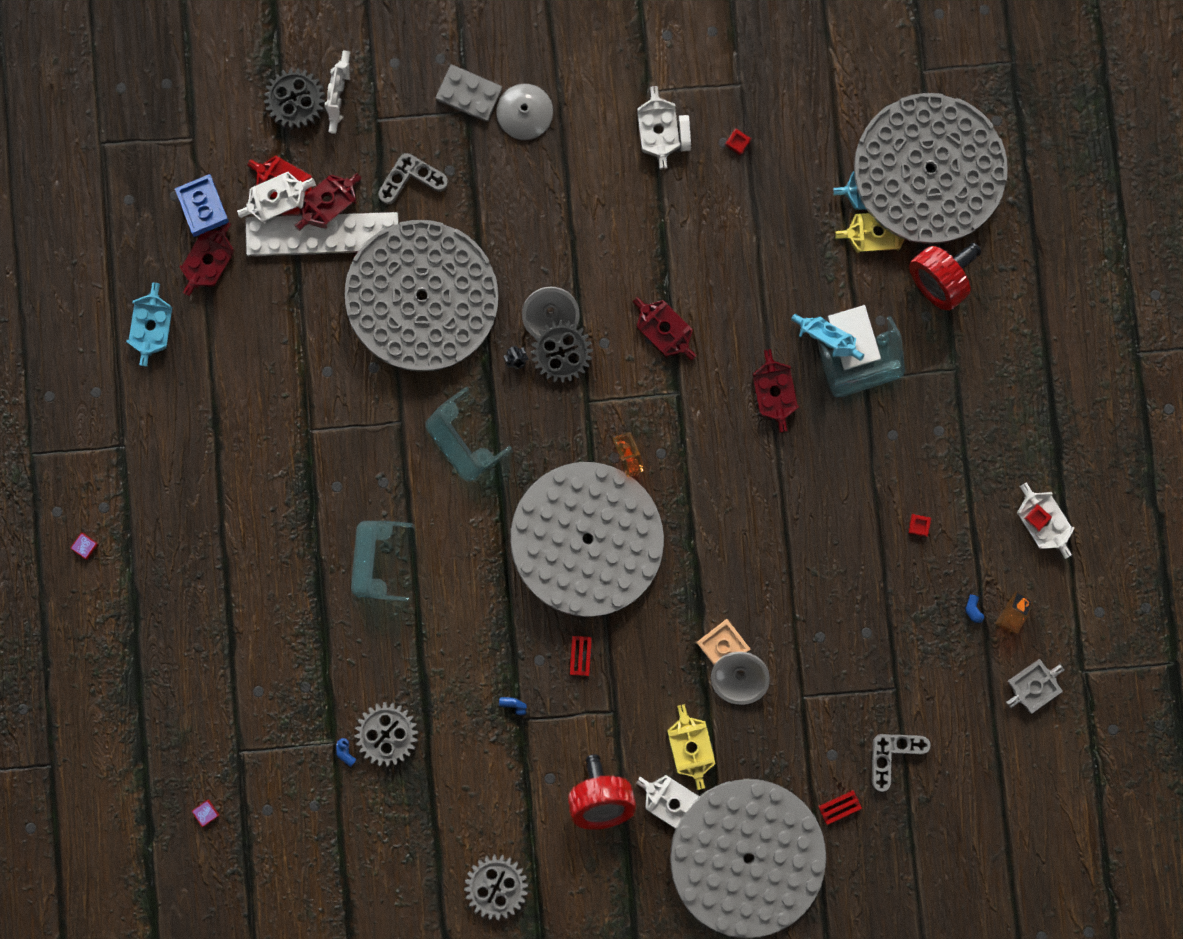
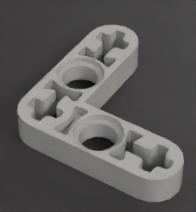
[379,154,448,204]
[872,734,931,791]

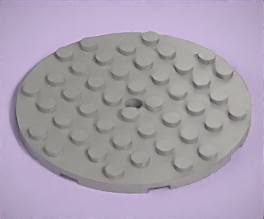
[854,93,1008,244]
[345,220,498,371]
[510,462,664,616]
[670,779,826,938]

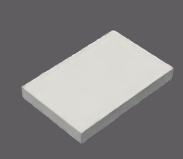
[828,305,881,371]

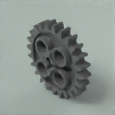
[264,68,326,130]
[531,320,593,382]

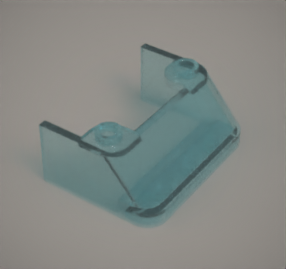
[818,316,905,397]
[425,386,513,481]
[351,521,415,601]

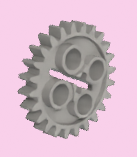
[355,702,418,766]
[464,854,528,920]

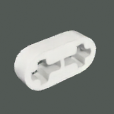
[679,115,691,151]

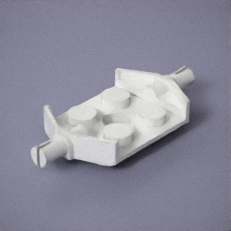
[325,50,350,134]
[637,86,680,169]
[238,172,316,224]
[1017,482,1074,559]
[636,775,699,828]

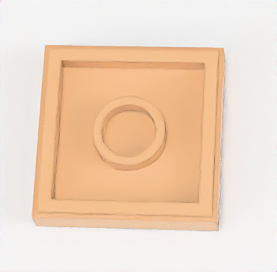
[696,619,751,665]

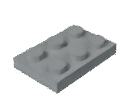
[436,64,503,122]

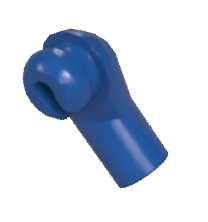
[966,594,984,623]
[499,697,527,715]
[336,738,357,767]

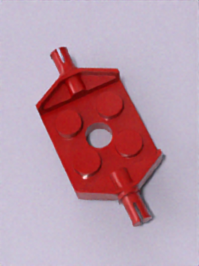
[247,156,313,199]

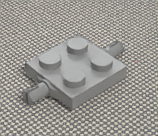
[1006,659,1064,714]

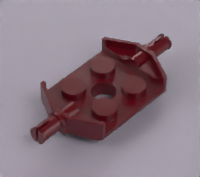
[294,173,362,231]
[179,223,235,297]
[632,297,697,361]
[752,349,799,433]

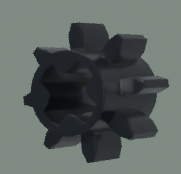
[503,346,529,370]

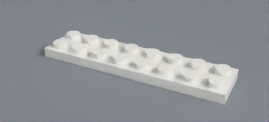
[246,212,398,256]

